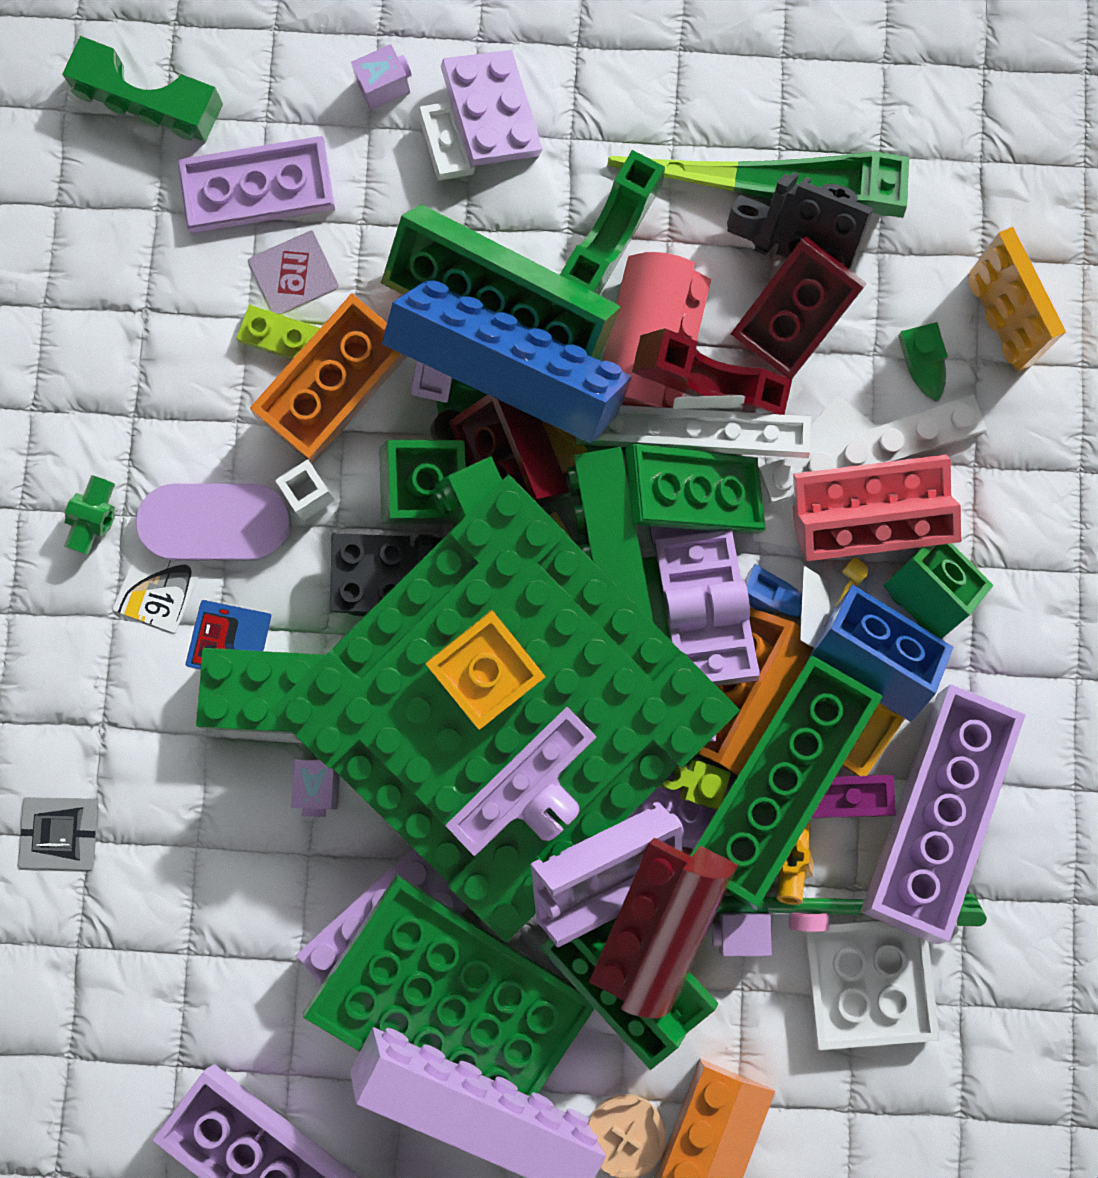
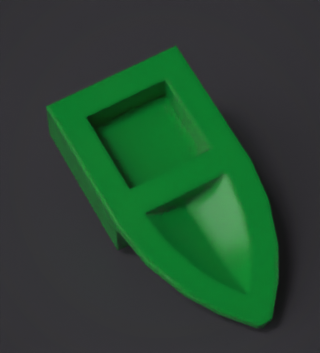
[898,322,948,402]

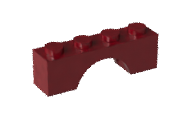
[632,328,792,415]

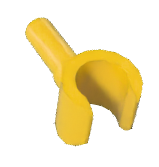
[836,557,868,606]

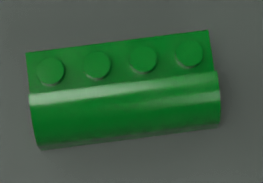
[539,917,719,1071]

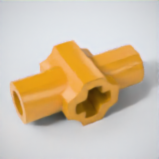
[777,823,814,905]

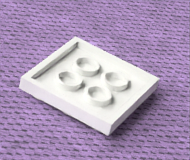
[804,920,940,1050]

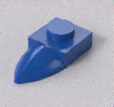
[745,564,802,618]

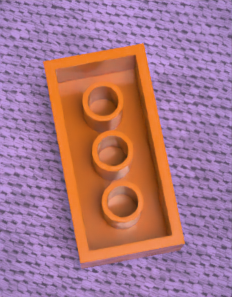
[250,293,407,464]

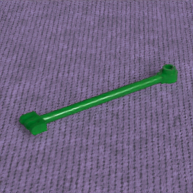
[717,893,987,927]

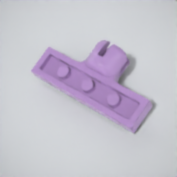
[445,707,597,856]

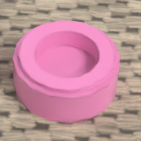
[789,913,830,932]

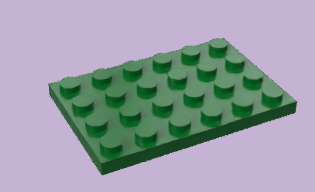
[303,874,594,1096]

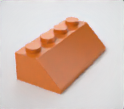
[696,608,814,776]
[654,1059,776,1178]

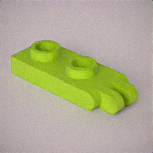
[236,304,320,360]

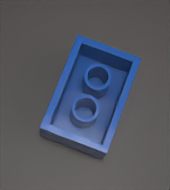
[808,584,954,722]

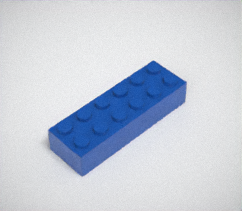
[382,280,632,443]

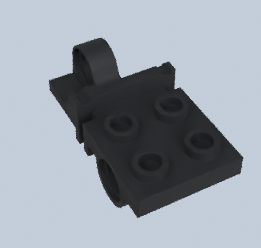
[727,172,874,271]
[330,533,444,616]

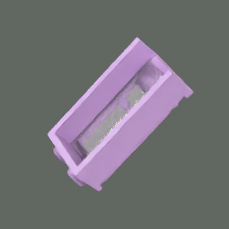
[531,802,684,947]

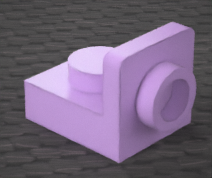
[410,361,454,403]

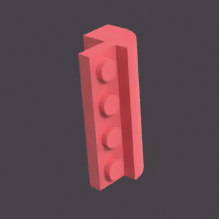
[602,252,712,408]
[792,455,962,561]

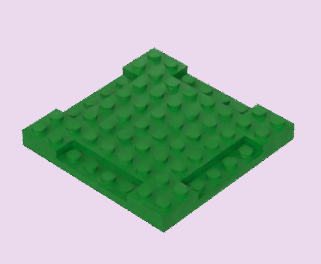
[270,474,740,943]

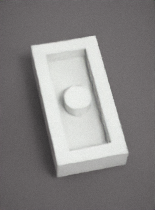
[418,101,475,181]

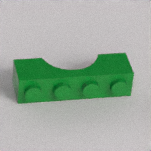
[62,36,223,142]
[560,150,665,295]

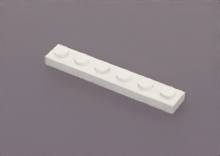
[759,394,987,505]
[576,405,811,458]

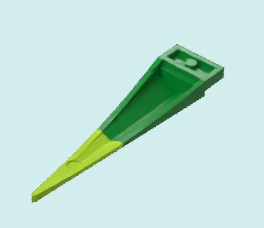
[607,151,909,218]

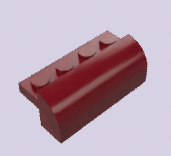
[589,837,738,1018]

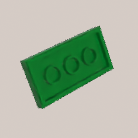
[626,444,766,534]

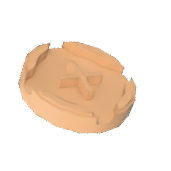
[588,1094,666,1178]

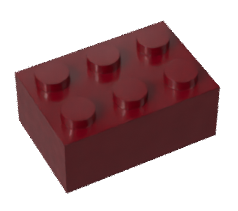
[730,237,867,380]

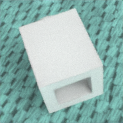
[275,459,335,521]

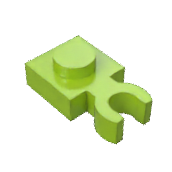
[660,760,731,810]

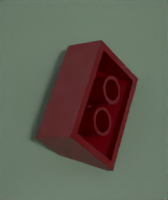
[449,394,570,507]

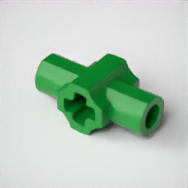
[64,475,115,555]

